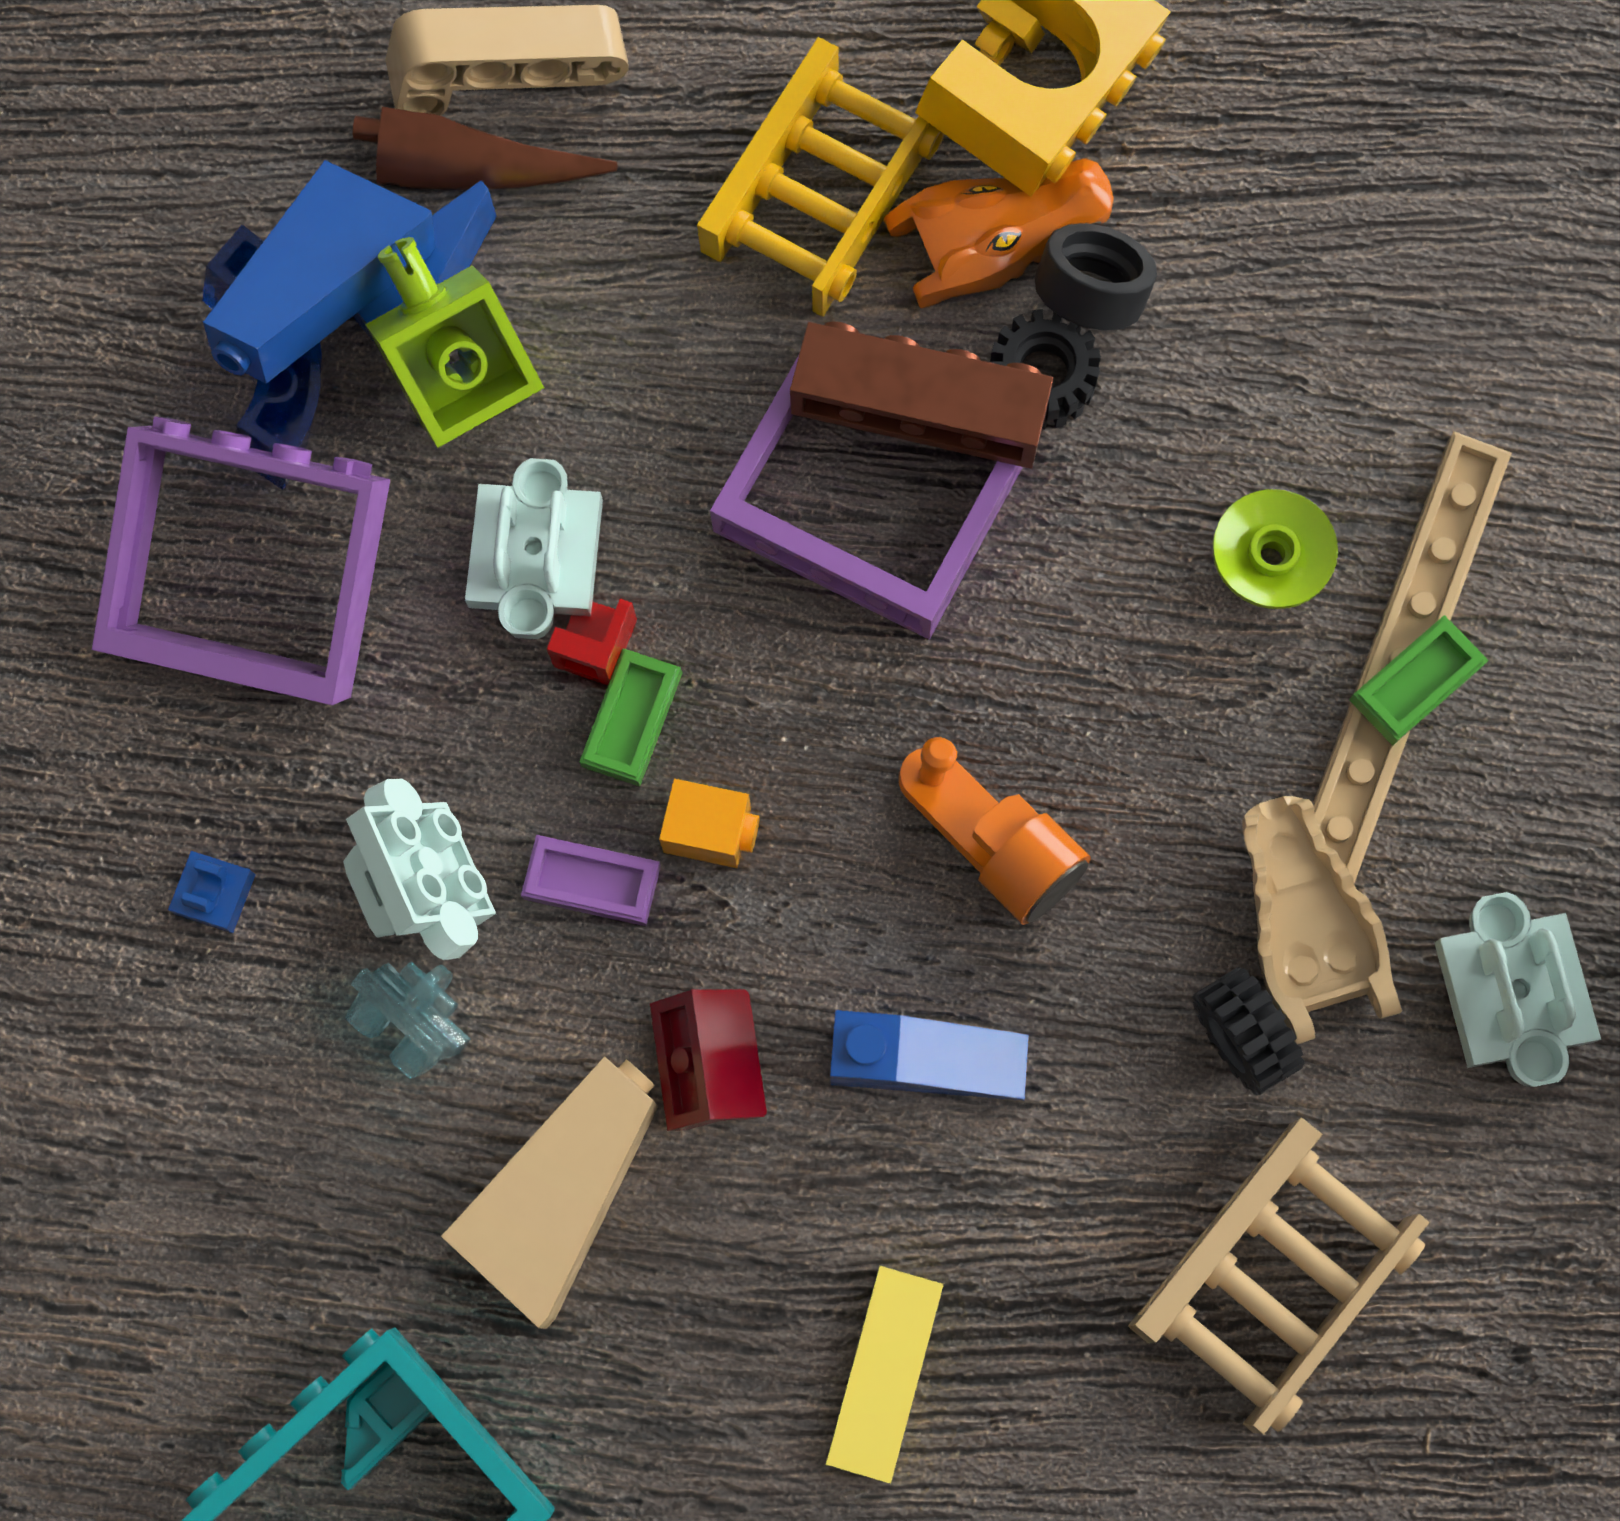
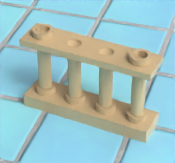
[1128,1117,1430,1435]

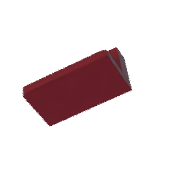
[649,989,767,1131]

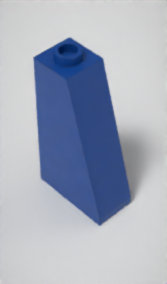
[203,160,436,383]

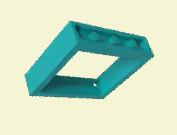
[181,1327,555,1521]

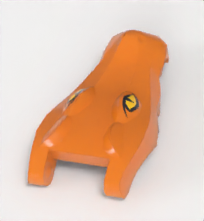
[883,158,1114,308]

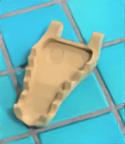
[1242,796,1402,1044]

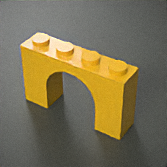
[915,0,1170,197]

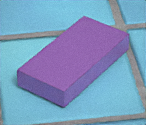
[521,835,661,926]

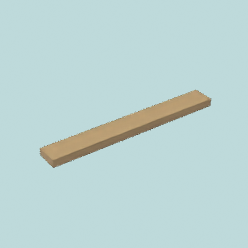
[1313,431,1512,883]

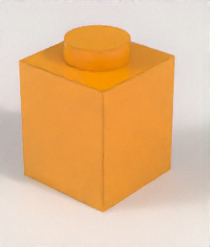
[659,778,760,868]

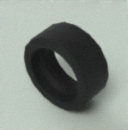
[1035,223,1157,331]

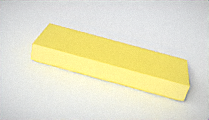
[826,1266,944,1484]

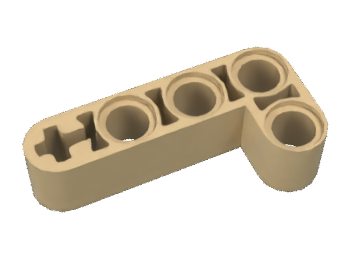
[385,5,629,116]

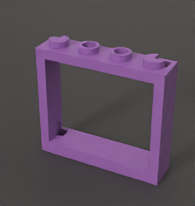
[710,355,1023,640]
[92,417,390,705]

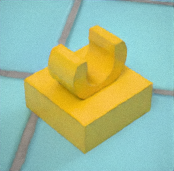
[975,0,1045,66]

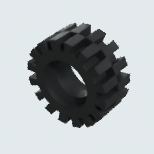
[990,309,1101,430]
[1192,967,1305,1096]

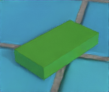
[1349,615,1489,746]
[579,648,682,787]

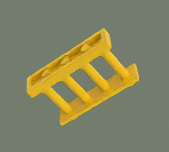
[697,37,944,317]

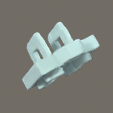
[465,458,603,639]
[343,779,496,960]
[1434,892,1601,1087]

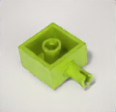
[365,237,544,448]

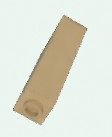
[441,1056,658,1329]

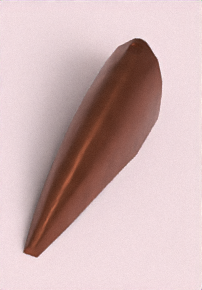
[353,107,618,190]

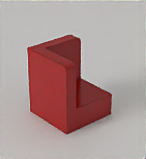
[546,599,637,685]

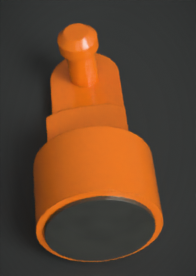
[898,737,1091,925]

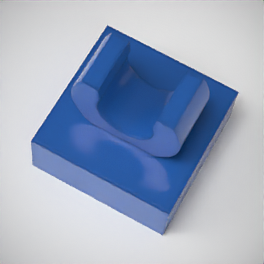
[168,851,256,933]

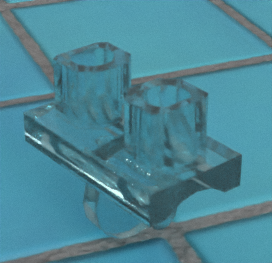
[345,962,471,1079]

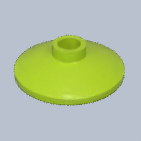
[1212,489,1338,609]

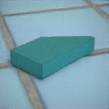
[341,1362,432,1490]

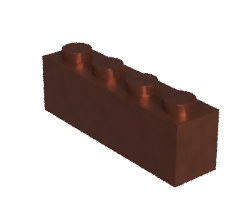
[790,322,1054,469]

